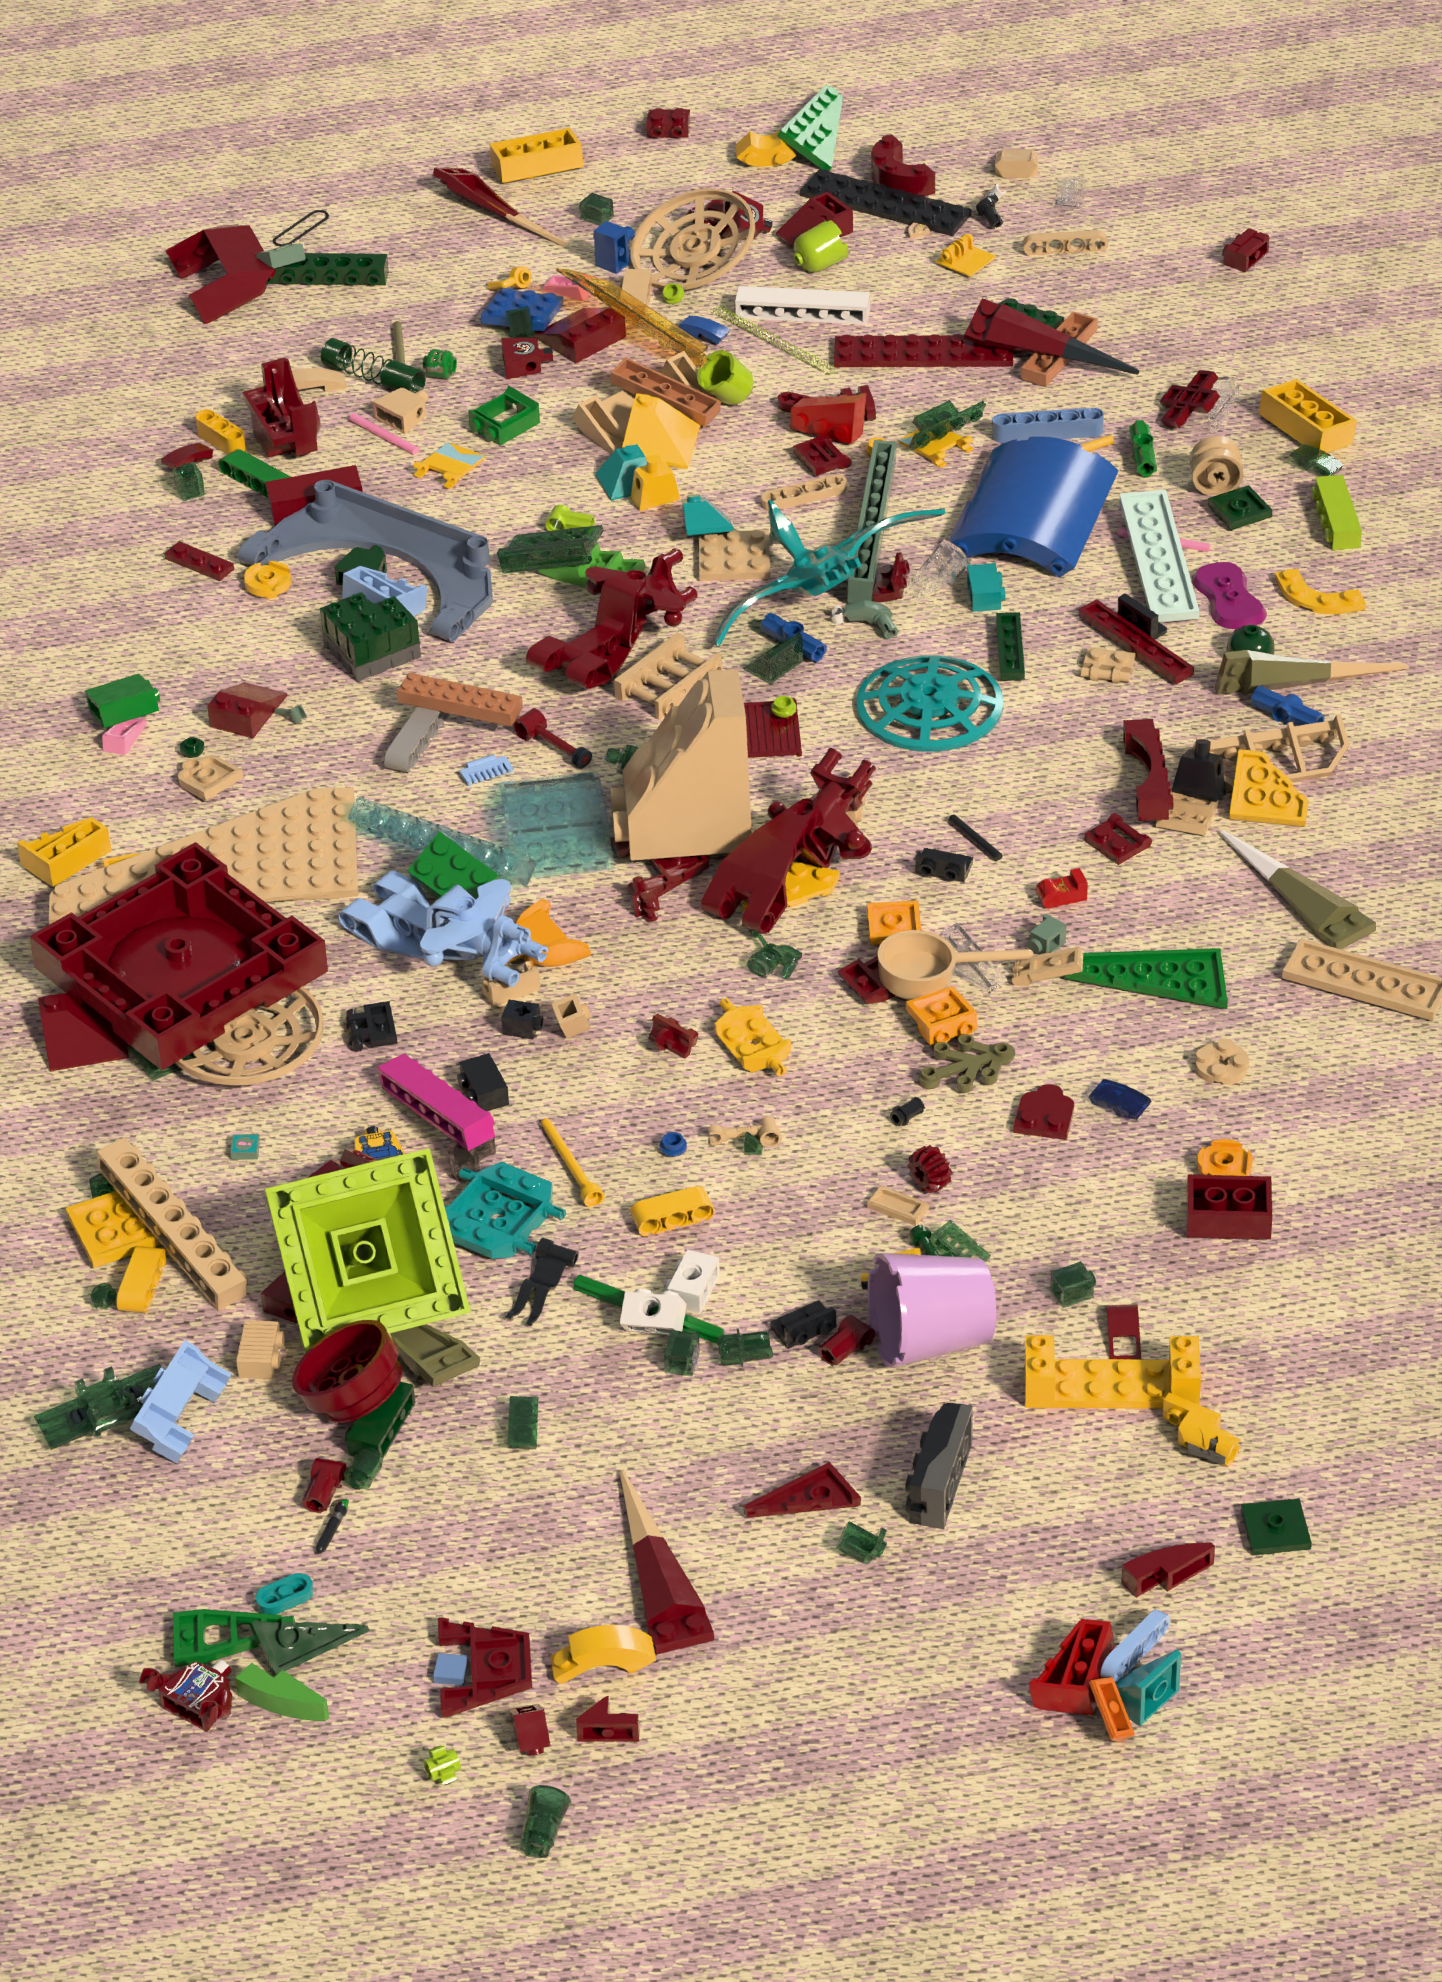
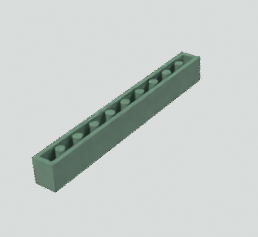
[847,440,897,603]

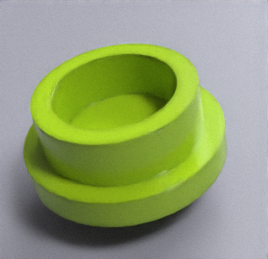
[662,283,684,305]
[772,696,796,718]

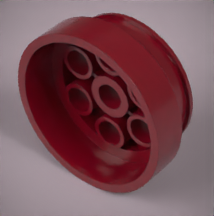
[292,1320,403,1423]

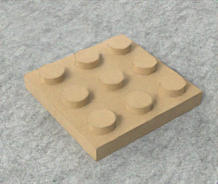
[699,529,770,581]

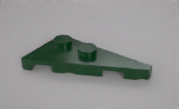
[249,1621,370,1677]

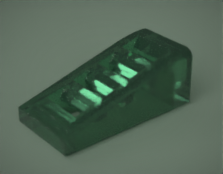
[930,1220,991,1262]

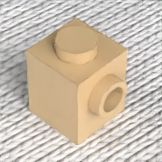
[551,993,592,1038]

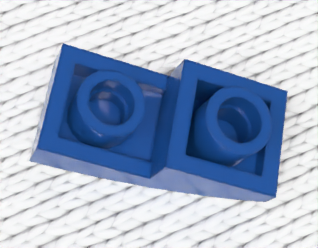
[678,315,730,345]

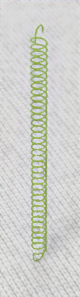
[713,307,835,374]

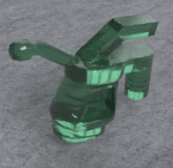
[747,931,802,979]

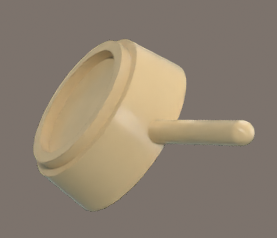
[878,930,1033,1000]

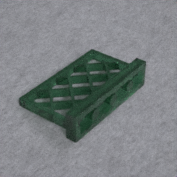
[497,525,604,574]

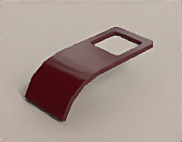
[1106,1304,1141,1360]

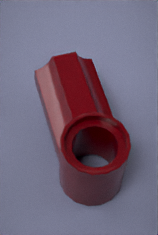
[819,1315,875,1366]
[302,1457,347,1513]

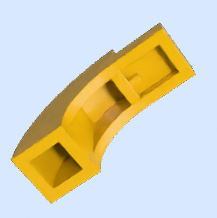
[550,1625,656,1684]

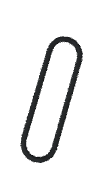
[273,210,329,247]

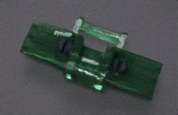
[34,1363,162,1450]

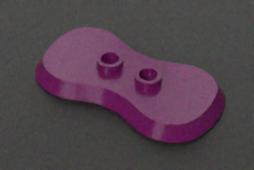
[1192,562,1267,629]

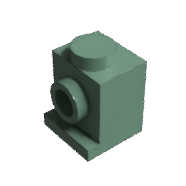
[1027,914,1066,955]

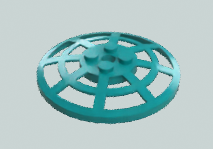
[857,655,1003,752]

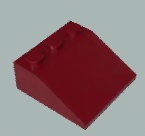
[533,307,626,364]

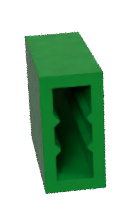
[85,673,160,728]

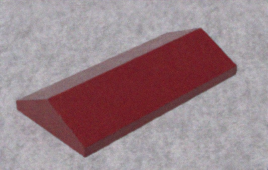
[265,465,363,527]

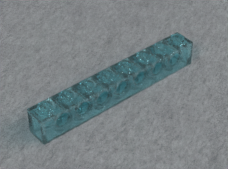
[347,796,537,887]

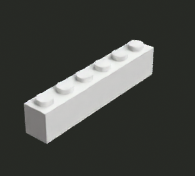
[735,286,870,325]

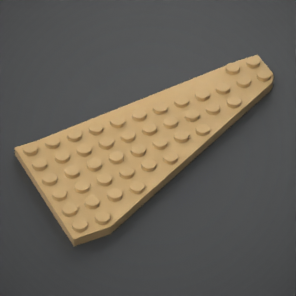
[49,787,358,925]

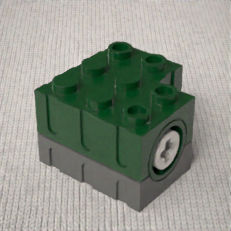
[320,592,421,682]

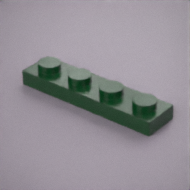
[996,612,1025,680]

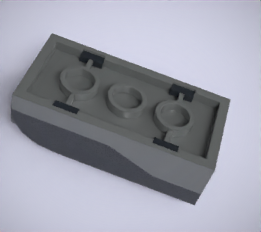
[905,1403,973,1530]

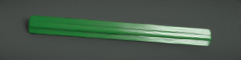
[573,1274,724,1344]

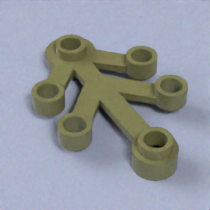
[919,1034,1015,1093]

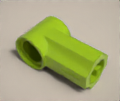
[545,504,595,535]

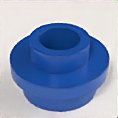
[660,1132,687,1157]

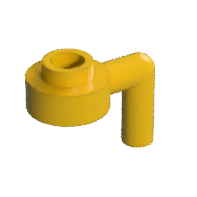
[488,266,532,290]

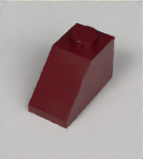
[509,1704,551,1756]

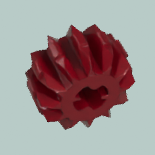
[907,1145,953,1193]

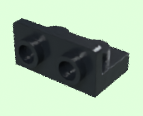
[1117,593,1167,639]
[915,848,973,883]
[770,1300,837,1349]

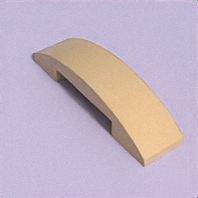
[255,368,347,392]

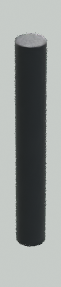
[948,814,1003,861]

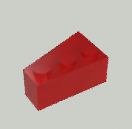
[790,393,866,444]
[1028,1619,1115,1716]

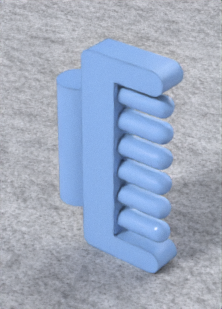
[460,754,513,786]

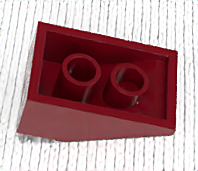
[207,682,287,738]

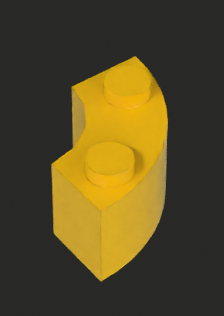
[736,130,796,167]

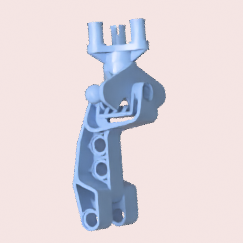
[338,870,549,987]

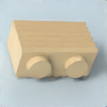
[236,1320,285,1379]

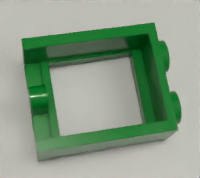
[468,385,540,446]

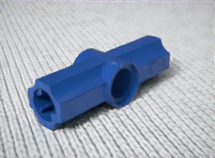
[761,612,827,663]
[1251,685,1325,726]

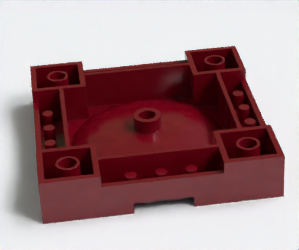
[29,842,328,1071]

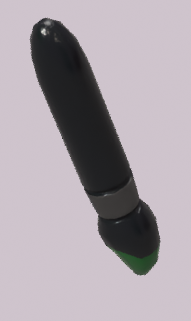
[316,1499,349,1554]

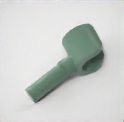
[274,705,307,724]

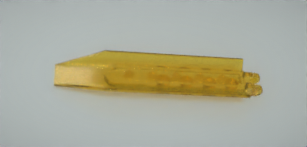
[556,268,708,368]

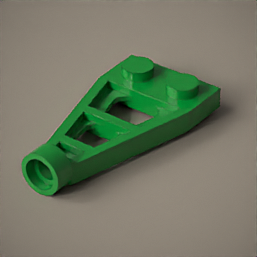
[173,1609,295,1667]

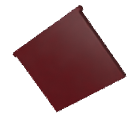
[744,698,802,758]

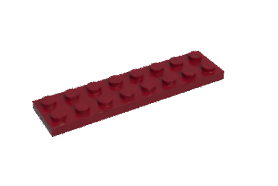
[834,334,1013,367]

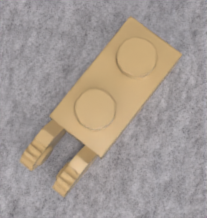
[1011,946,1083,986]

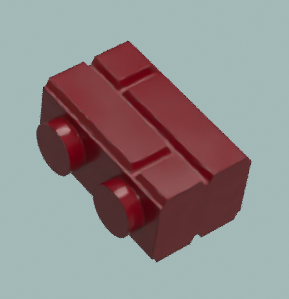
[1222,228,1270,272]

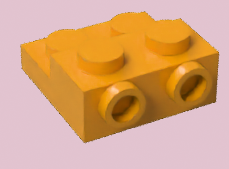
[906,986,978,1045]

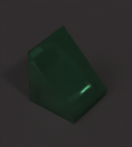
[744,1132,763,1155]

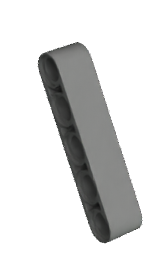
[384,707,450,773]

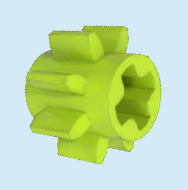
[423,1745,461,1785]

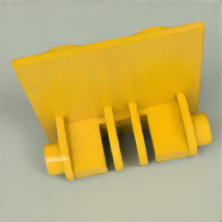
[935,234,996,277]

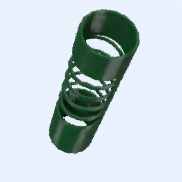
[320,338,426,393]

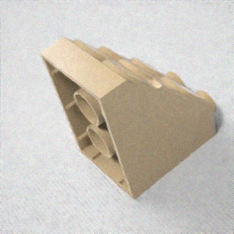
[610,669,752,861]

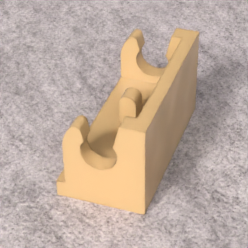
[482,960,540,1008]

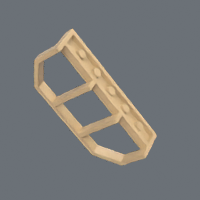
[1192,714,1349,792]

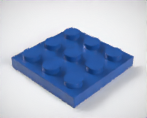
[481,287,564,331]

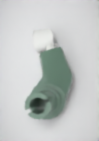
[831,600,898,639]

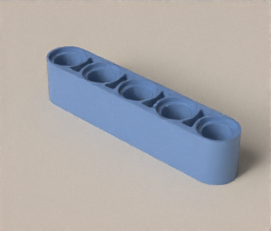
[992,408,1104,443]

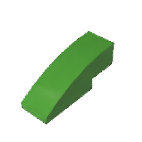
[235,1663,329,1721]

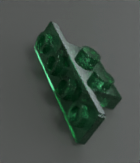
[909,400,986,450]

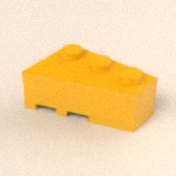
[17,817,112,887]

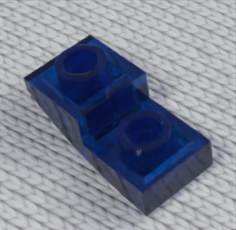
[1088,1079,1152,1120]

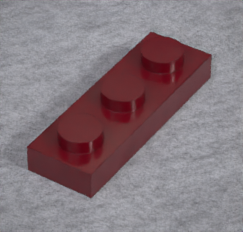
[164,541,234,581]

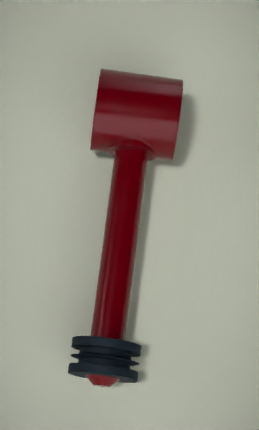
[512,708,592,769]

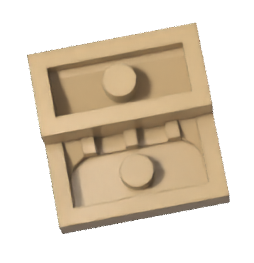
[1156,790,1218,836]

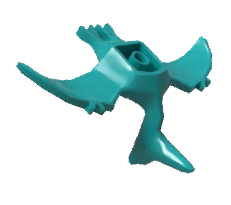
[714,500,946,647]

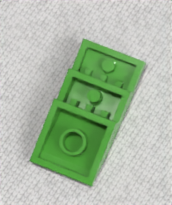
[537,542,646,588]

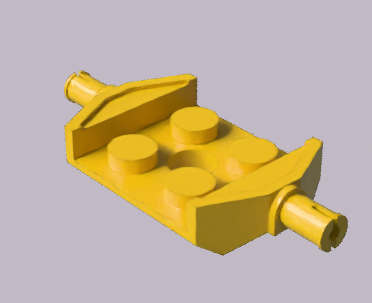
[715,998,791,1077]

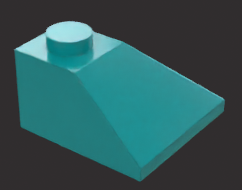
[596,444,647,501]
[681,494,734,535]
[1115,1649,1181,1726]

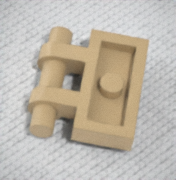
[1081,648,1136,683]

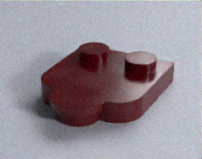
[1013,1084,1074,1140]

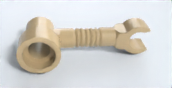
[708,1116,782,1147]

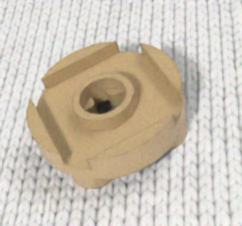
[1196,1038,1249,1085]

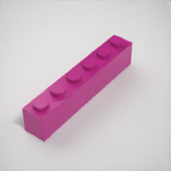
[377,1053,495,1151]

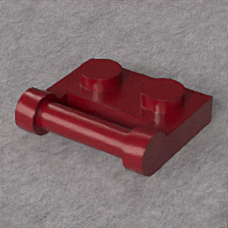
[793,435,852,476]
[1084,813,1152,865]

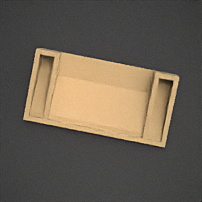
[572,351,723,454]

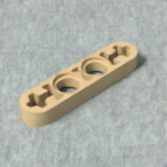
[1023,230,1108,255]
[761,474,847,511]

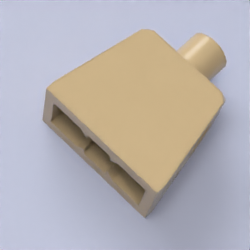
[373,388,428,434]

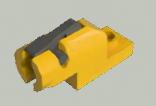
[1163,1392,1241,1467]

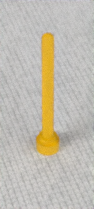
[541,1118,605,1207]

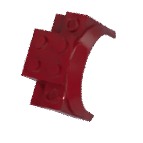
[242,357,321,458]

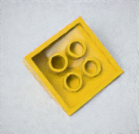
[622,393,700,469]

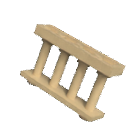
[614,632,723,720]

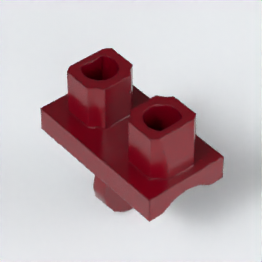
[648,1014,699,1059]

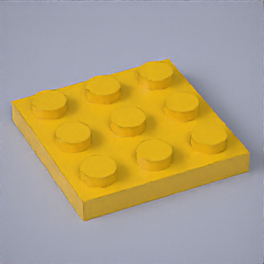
[65,1191,161,1268]

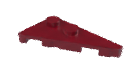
[744,1462,861,1518]

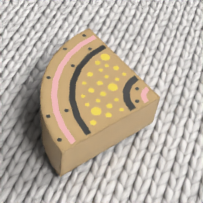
[908,223,930,239]

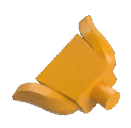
[508,898,591,967]

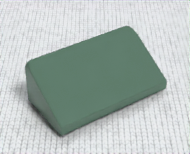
[256,243,305,268]

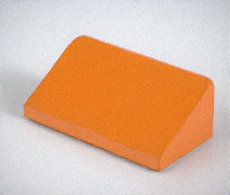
[1089,1677,1135,1743]

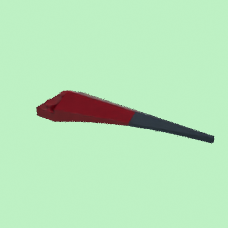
[964,298,1139,375]

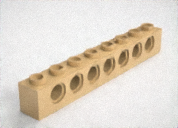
[97,1137,248,1311]

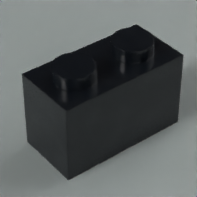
[457,1053,509,1111]

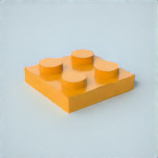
[867,901,921,945]

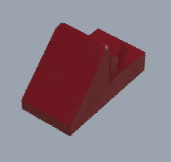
[576,1696,640,1742]

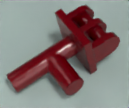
[627,876,660,922]

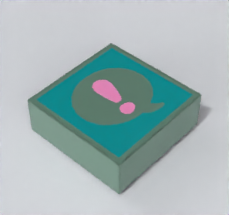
[230,1134,260,1160]

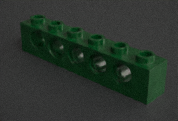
[266,253,389,285]

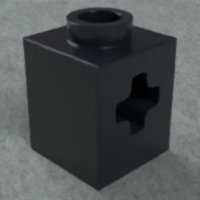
[501,999,544,1040]

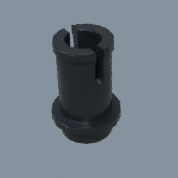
[890,1097,925,1126]

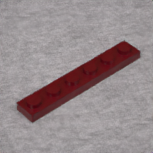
[1079,599,1194,685]

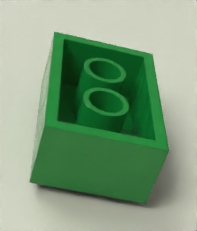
[407,831,501,900]

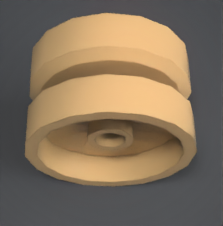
[1190,436,1243,495]

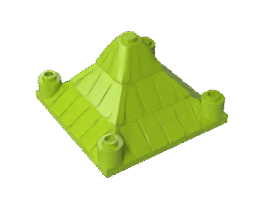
[264,1148,471,1353]

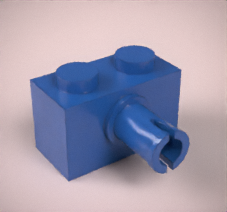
[593,221,635,274]

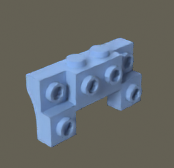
[130,1340,232,1464]

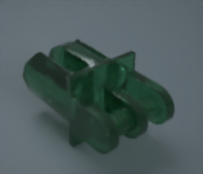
[717,1328,774,1367]

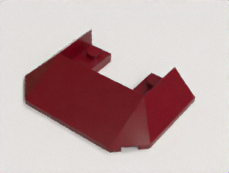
[165,225,276,324]

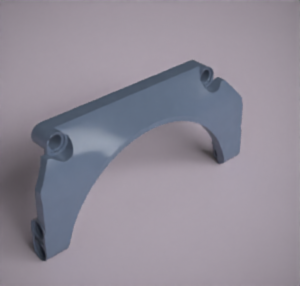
[238,480,493,642]

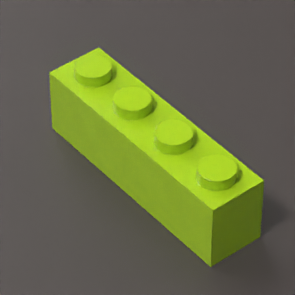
[1311,475,1362,550]

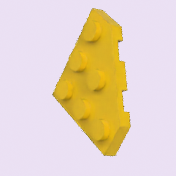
[1230,749,1309,827]
[742,861,840,911]

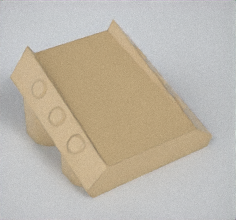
[995,149,1038,178]

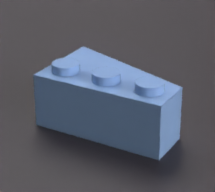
[342,566,427,616]

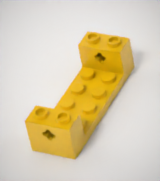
[1025,1335,1201,1409]

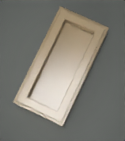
[867,1185,929,1226]

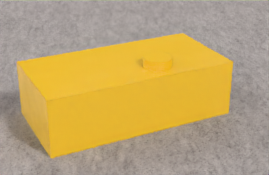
[489,128,584,183]
[1258,379,1357,456]

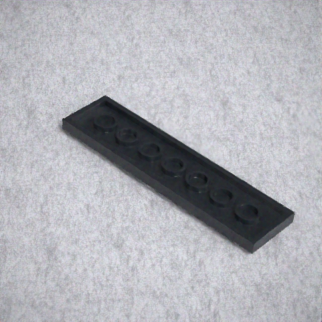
[800,169,972,237]

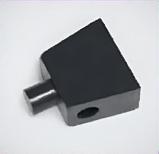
[1171,739,1225,802]

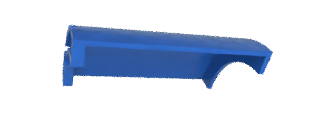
[946,437,1119,578]

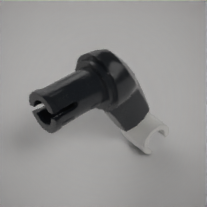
[975,184,1006,229]

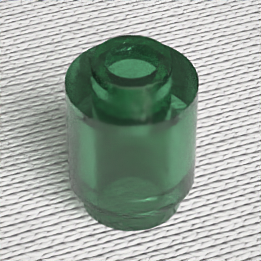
[344,1447,383,1490]

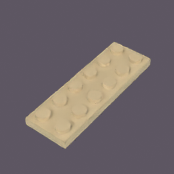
[1282,938,1442,1021]

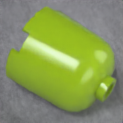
[793,220,849,273]
[697,350,754,405]

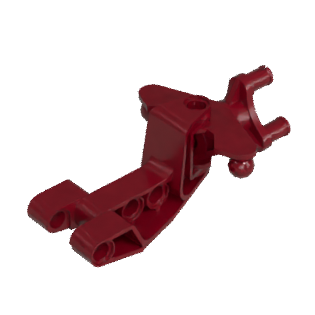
[526,548,698,689]
[701,748,876,934]

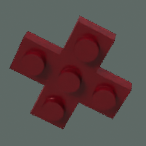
[1159,370,1221,428]

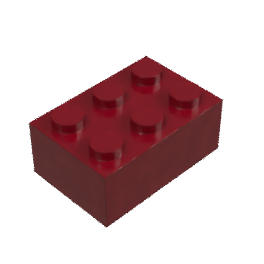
[1186,1174,1273,1240]

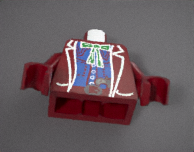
[139,1660,233,1732]

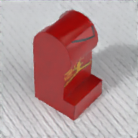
[1035,868,1088,908]

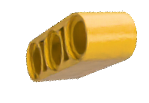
[195,409,246,455]
[630,1186,715,1236]
[117,1246,166,1314]

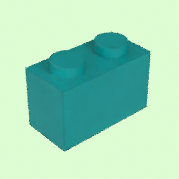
[967,563,1006,612]

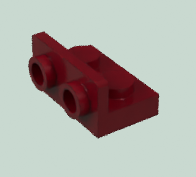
[872,552,910,602]

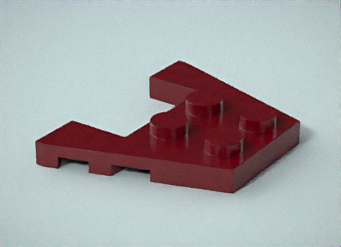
[609,837,709,897]
[438,1617,533,1718]

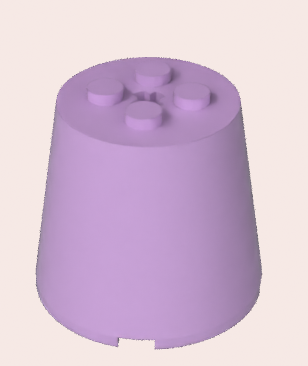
[868,1253,996,1368]

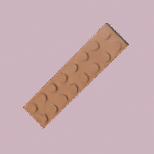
[1021,311,1098,387]
[610,357,721,427]
[397,672,523,727]

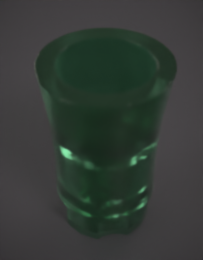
[519,1785,571,1858]

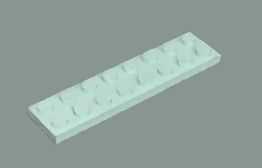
[1119,490,1199,622]

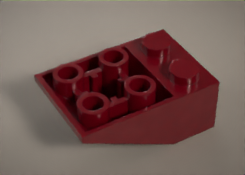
[776,191,853,248]

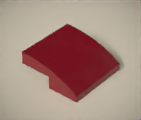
[838,956,896,1004]

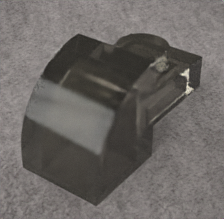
[448,1137,496,1182]

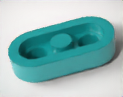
[256,1573,314,1615]

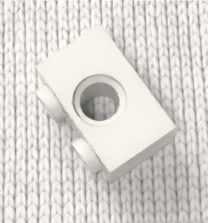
[665,1249,720,1314]
[620,1289,687,1337]

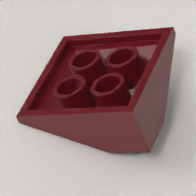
[38,993,129,1072]

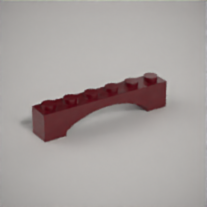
[1123,719,1174,821]

